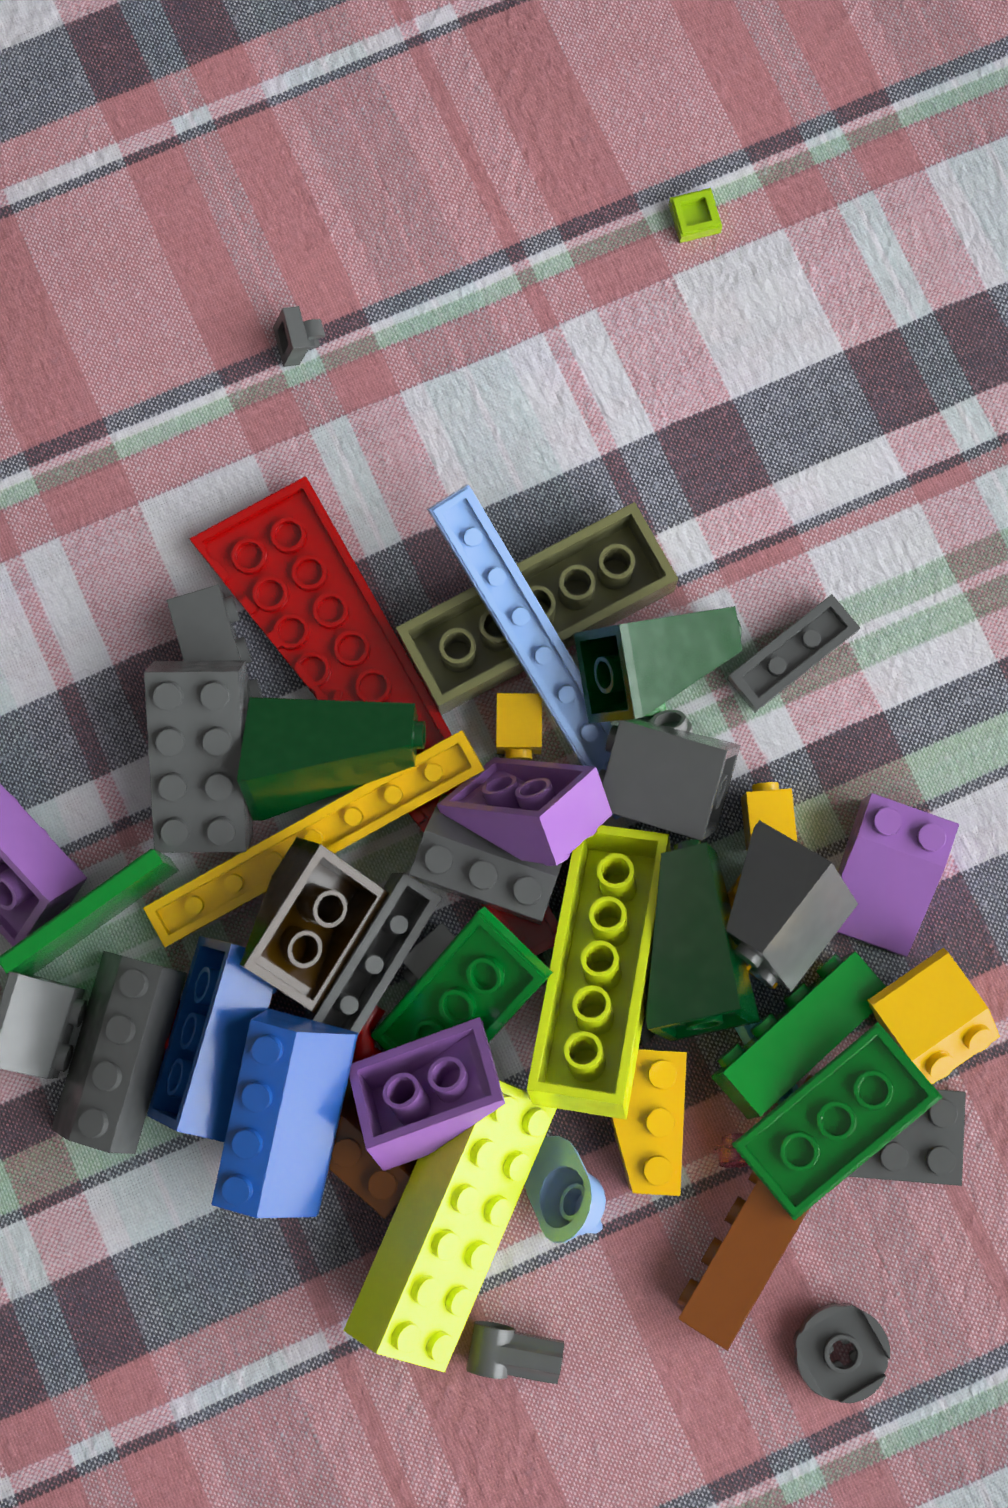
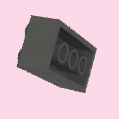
[144,660,253,853]

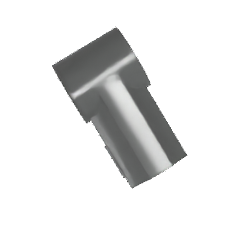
[466,1321,564,1384]

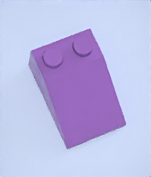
[437,757,612,866]
[837,793,959,957]
[349,1017,506,1171]

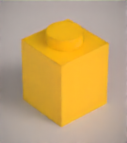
[496,693,542,761]
[741,782,797,851]

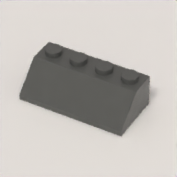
[51,951,187,1154]

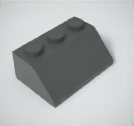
[409,794,563,925]

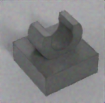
[273,306,325,367]

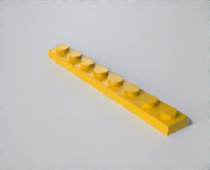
[143,730,485,947]

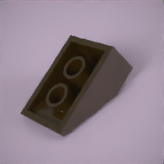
[240,837,389,1013]

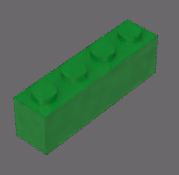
[711,951,886,1119]

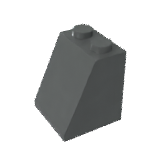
[599,719,741,841]
[726,820,858,992]

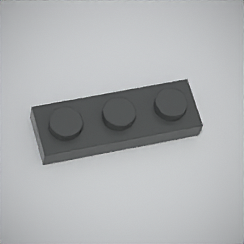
[727,594,860,713]

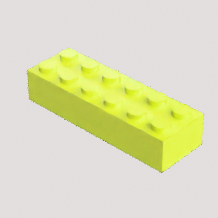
[527,825,671,1120]
[343,1079,557,1372]

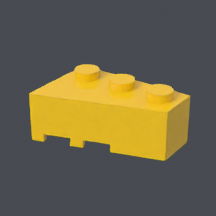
[610,1049,687,1196]

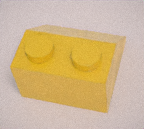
[867,948,1000,1084]

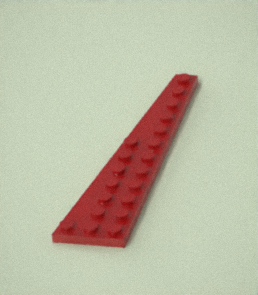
[189,476,558,957]

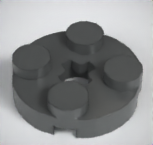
[793,1303,891,1403]

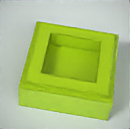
[668,188,722,243]

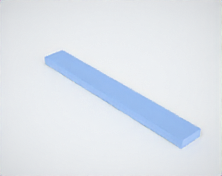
[427,485,621,820]

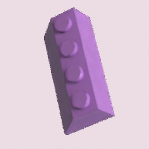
[0,784,87,946]

